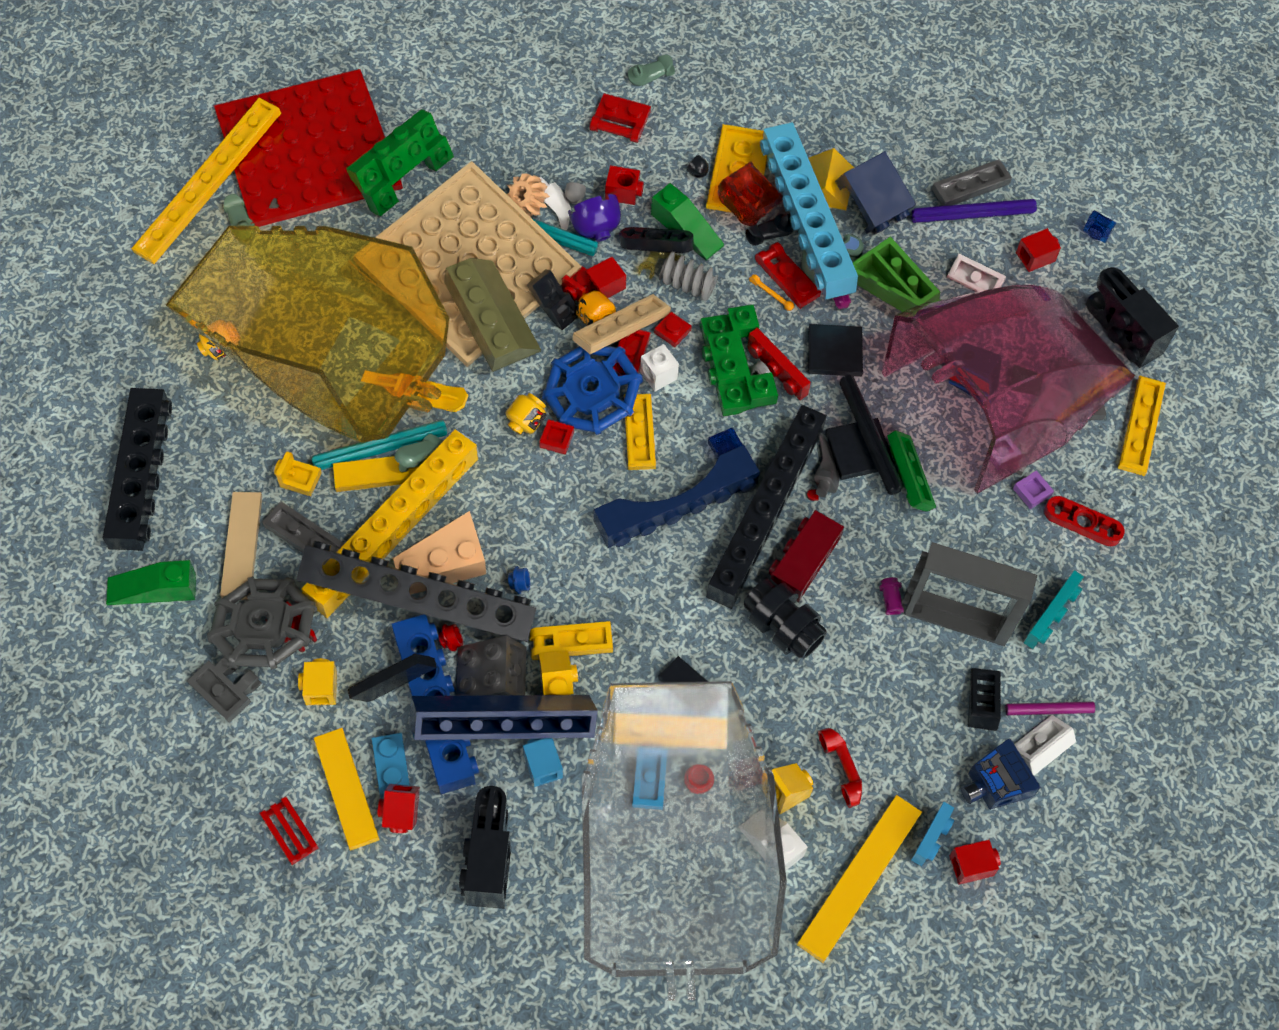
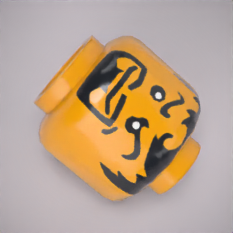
[576,291,616,326]

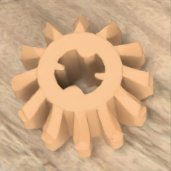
[507,173,550,218]

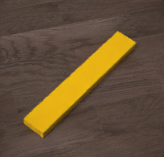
[797,795,922,963]

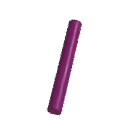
[1005,701,1095,715]

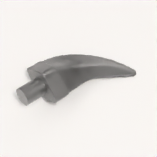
[814,435,840,497]

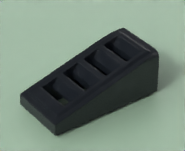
[968,668,1001,731]

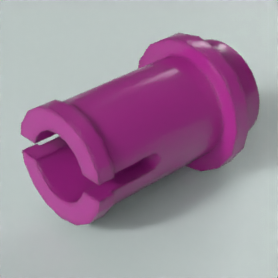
[879,577,904,615]

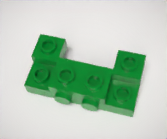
[346,109,454,217]
[700,304,778,417]

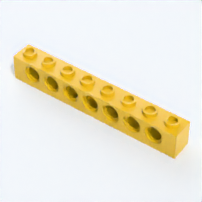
[301,429,478,618]

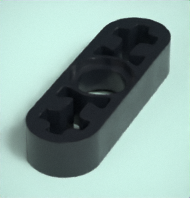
[619,227,694,253]

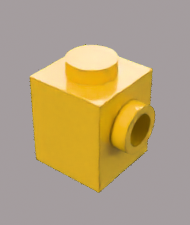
[539,650,578,695]
[298,658,337,705]

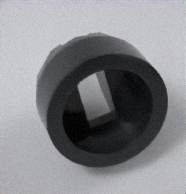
[687,155,709,178]

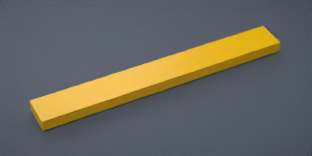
[131,98,281,264]

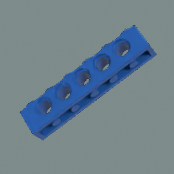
[392,614,479,795]

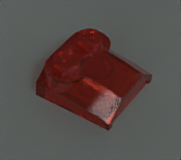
[718,162,783,226]

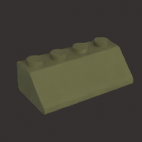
[444,258,541,372]

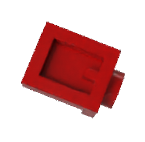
[562,266,597,302]

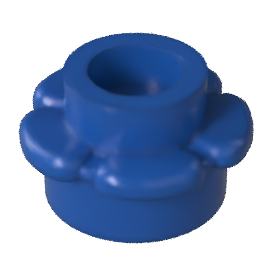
[508,566,530,594]

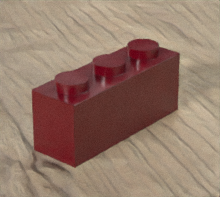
[768,510,844,603]

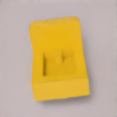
[274,451,322,497]

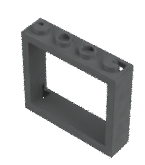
[903,542,1038,646]

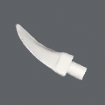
[540,177,571,231]

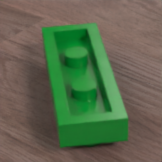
[887,430,936,512]

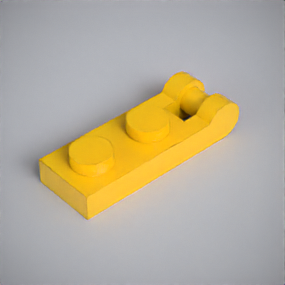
[529,621,613,660]

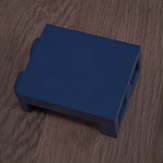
[835,151,916,234]

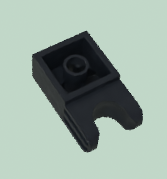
[1086,267,1179,368]
[459,786,511,909]

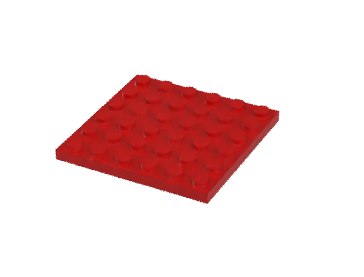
[214,69,403,228]

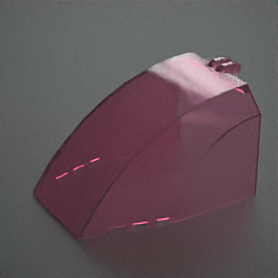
[882,285,1135,494]

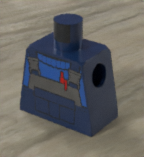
[961,738,1041,810]

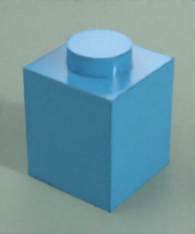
[523,738,563,787]

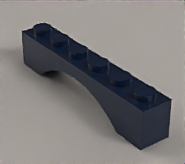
[593,445,760,548]

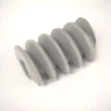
[659,251,718,301]

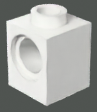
[640,344,679,391]

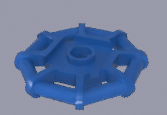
[542,346,643,435]

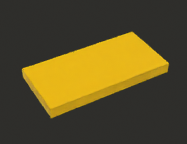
[706,124,767,217]

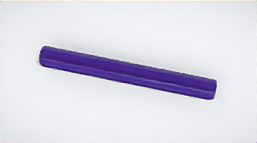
[911,199,1037,223]

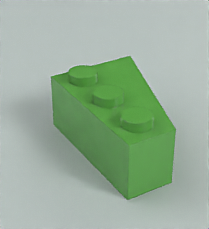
[852,236,940,321]

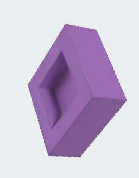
[1013,470,1054,509]

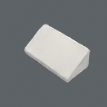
[947,254,1006,300]
[1014,715,1076,775]

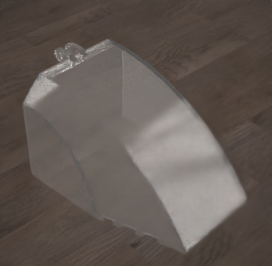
[582,681,787,1001]

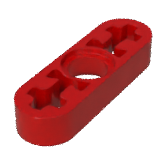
[1044,496,1125,547]

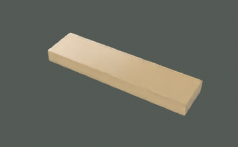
[573,294,671,354]
[220,492,263,600]

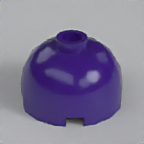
[568,194,621,242]

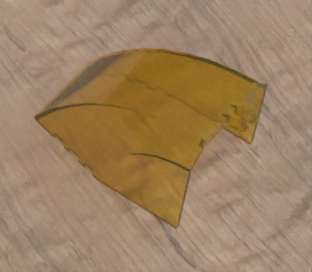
[166,226,450,442]

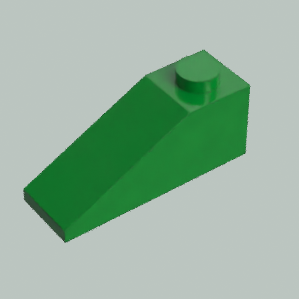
[651,183,724,261]
[106,560,196,605]

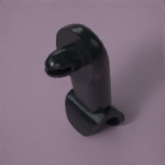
[745,213,794,246]

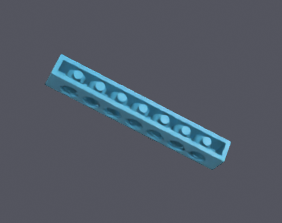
[760,122,858,300]

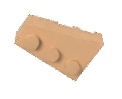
[393,511,486,595]

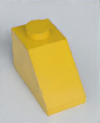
[763,763,813,814]

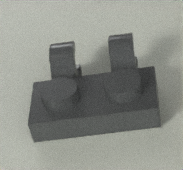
[187,656,262,723]

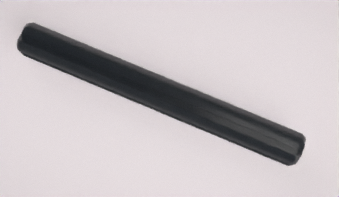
[839,375,903,495]

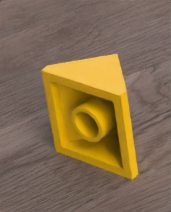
[808,148,854,211]

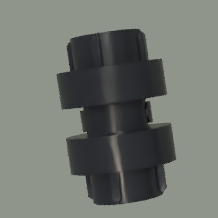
[744,578,827,659]

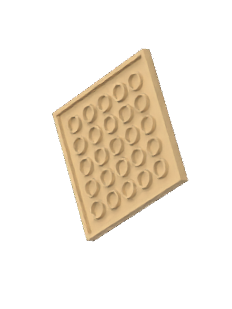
[356,161,582,367]

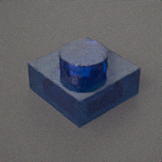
[1083,210,1116,243]
[708,427,743,459]

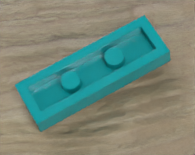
[1024,570,1084,649]

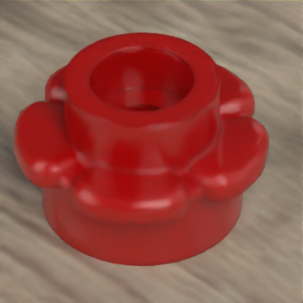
[439,624,463,651]

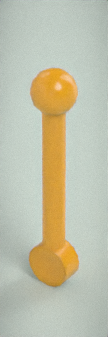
[749,274,794,311]

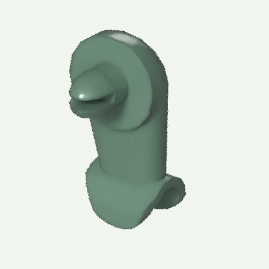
[628,55,675,86]
[223,194,256,240]
[394,434,443,472]

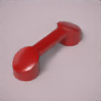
[818,728,862,808]

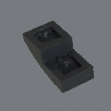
[527,269,578,330]

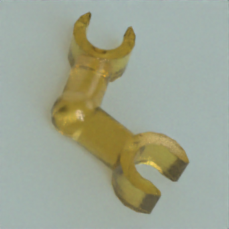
[638,251,685,280]

